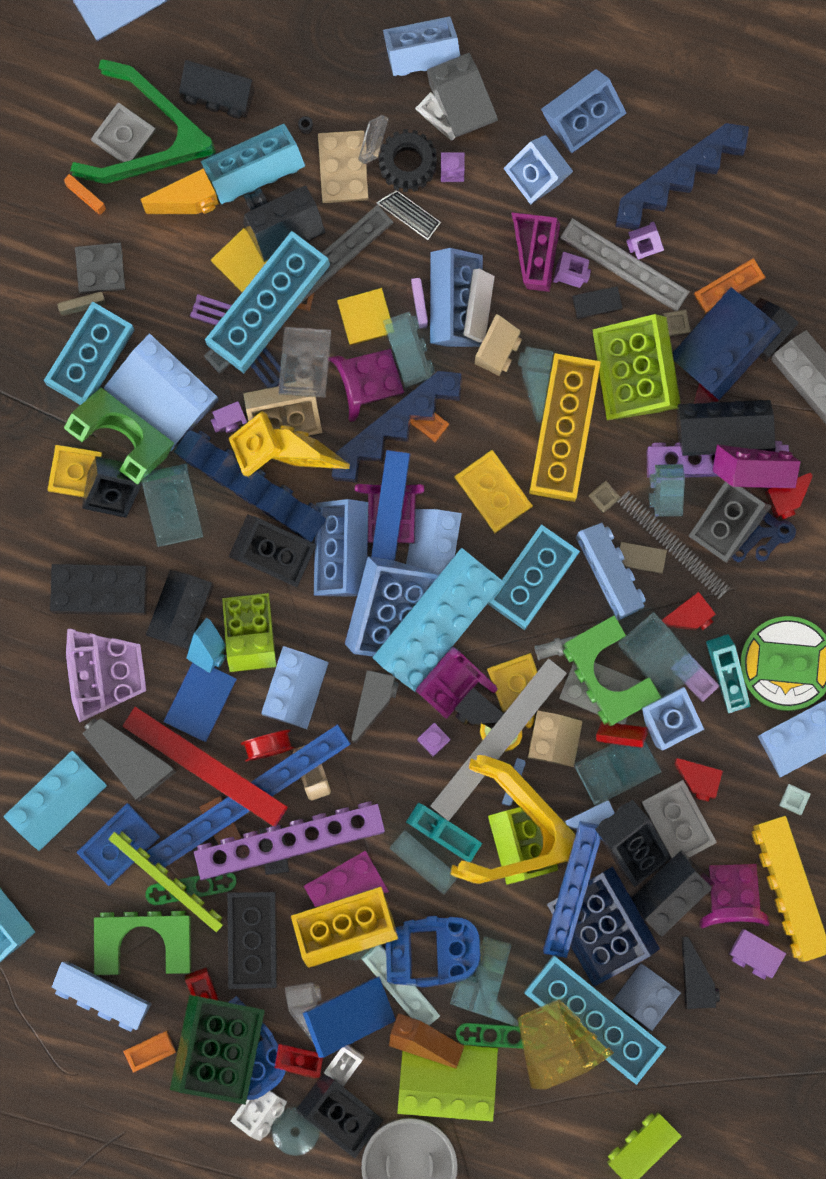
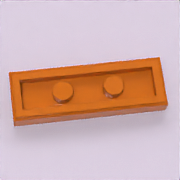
[694,258,766,314]

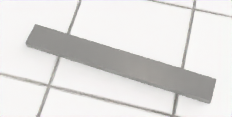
[430,658,567,821]

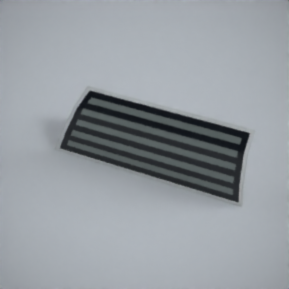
[376,190,441,240]

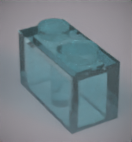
[649,464,685,516]

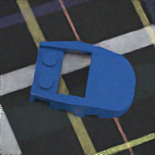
[386,916,481,987]
[228,996,285,1100]

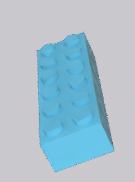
[205,231,330,373]
[372,548,504,692]
[523,956,666,1085]

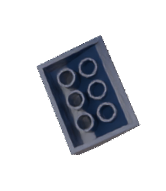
[672,287,782,400]
[547,866,660,987]

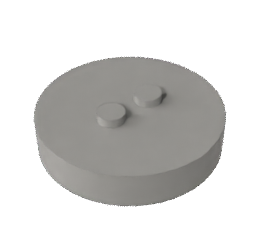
[361,1117,457,1179]

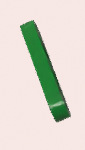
[145,872,237,905]
[456,1023,548,1049]

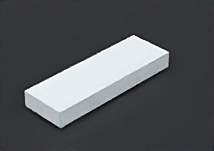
[463,269,495,343]

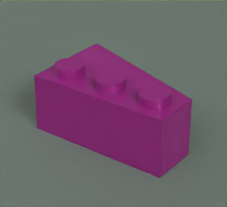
[512,213,560,292]
[712,445,801,488]
[304,851,389,907]

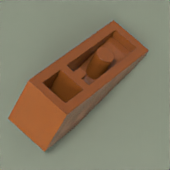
[389,1013,464,1069]

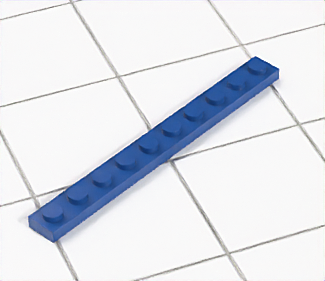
[146,724,351,867]

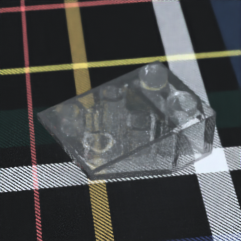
[285,981,322,1044]

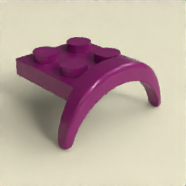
[329,349,404,422]
[355,484,424,544]
[415,647,498,719]
[699,864,770,928]

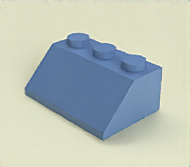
[541,69,626,153]

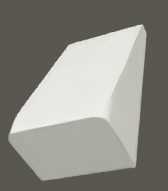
[415,92,455,140]

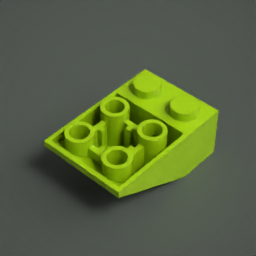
[222,593,276,672]

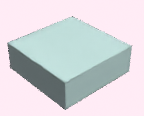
[779,784,810,815]

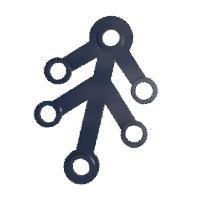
[732,512,796,562]

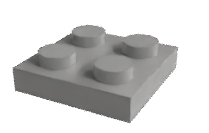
[91,102,156,163]

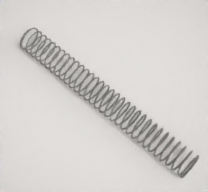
[617,491,730,599]

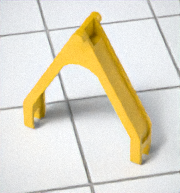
[451,755,576,884]

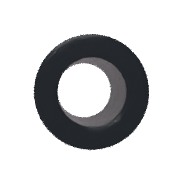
[298,116,313,134]

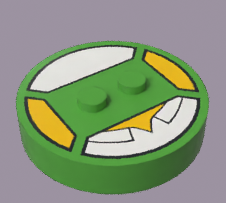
[741,616,826,711]

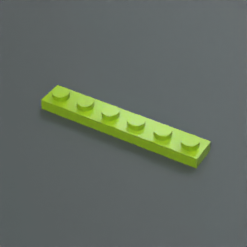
[108,832,223,933]

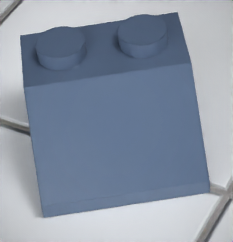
[612,963,681,1031]

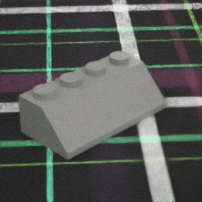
[771,330,826,424]

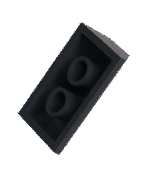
[179,60,255,119]
[243,185,326,262]
[146,570,214,651]
[631,850,715,937]

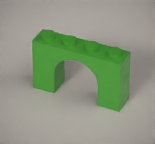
[64,388,174,484]
[562,616,661,726]
[94,911,191,975]

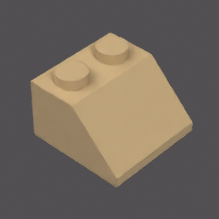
[475,314,522,376]
[528,710,582,767]

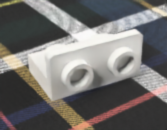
[231,1091,287,1141]

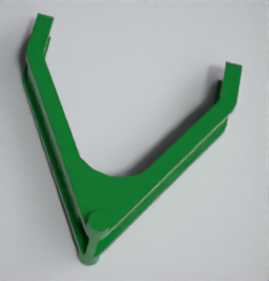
[70,60,216,184]

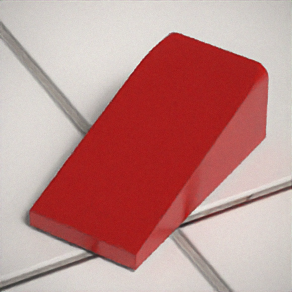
[185,967,219,1001]
[275,1044,323,1078]

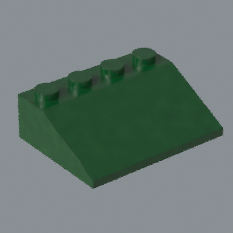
[170,995,265,1105]

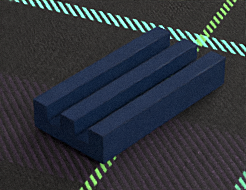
[250,347,289,388]

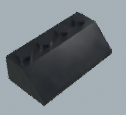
[676,400,776,456]

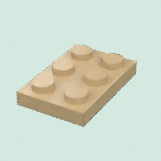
[318,131,368,203]

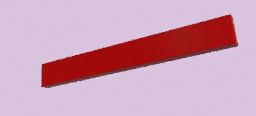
[122,707,288,827]

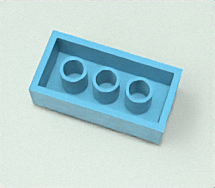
[44,301,135,405]
[487,524,580,630]

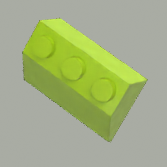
[488,807,559,884]
[607,1112,682,1179]

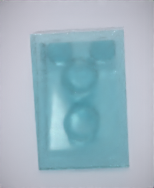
[142,464,203,547]

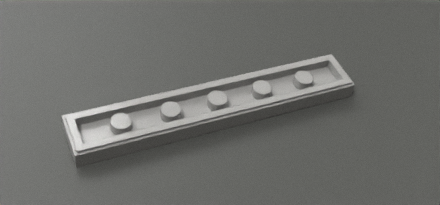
[560,218,690,311]

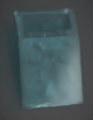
[618,612,701,697]
[574,741,661,806]

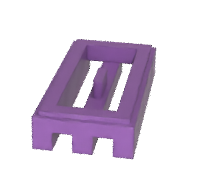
[190,294,232,326]

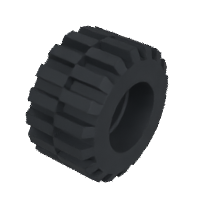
[379,129,437,192]

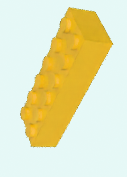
[529,353,601,502]
[751,816,826,962]

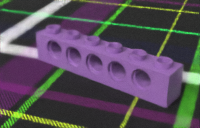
[646,441,789,478]

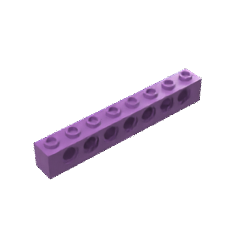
[194,801,385,881]

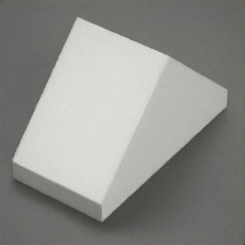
[324,1045,364,1086]

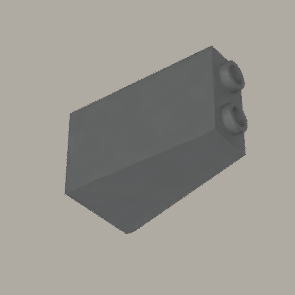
[82,718,176,801]

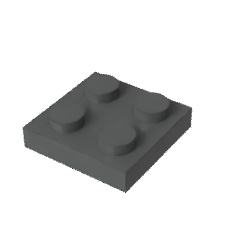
[75,243,126,294]

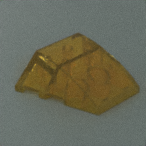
[518,999,614,1090]

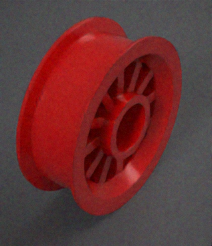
[240,730,295,762]

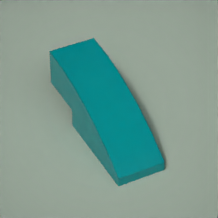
[406,802,482,862]

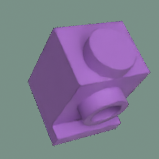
[441,153,464,182]
[626,222,664,259]
[553,252,591,288]
[211,401,247,433]

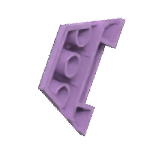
[66,629,146,722]

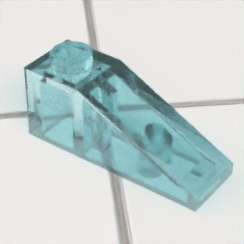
[518,347,553,423]
[475,936,511,1014]
[449,976,519,1027]

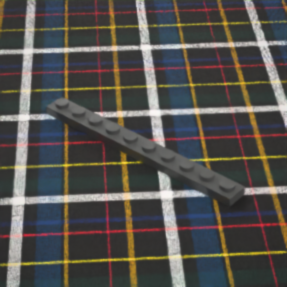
[204,205,393,374]

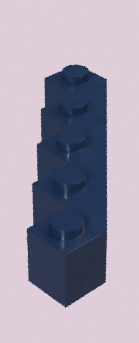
[615,123,749,230]
[332,371,462,483]
[174,430,326,542]

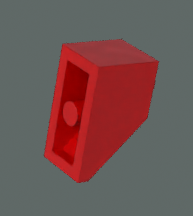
[765,472,813,520]
[660,592,716,630]
[674,758,723,802]

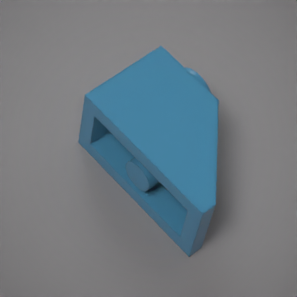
[186,618,226,673]

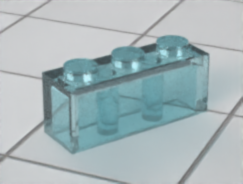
[383,312,435,388]
[389,830,458,895]

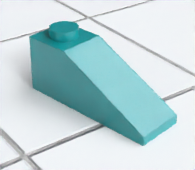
[706,634,751,714]

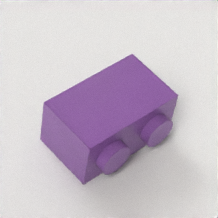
[729,929,786,980]

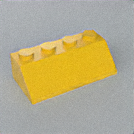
[291,887,399,968]

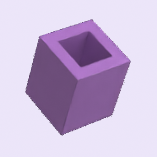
[417,723,450,757]

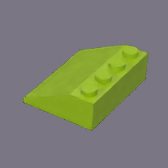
[593,314,681,420]
[397,1045,498,1122]

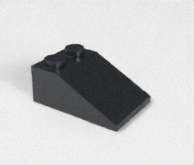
[228,514,316,587]
[294,1073,383,1158]

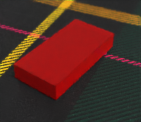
[596,721,648,748]

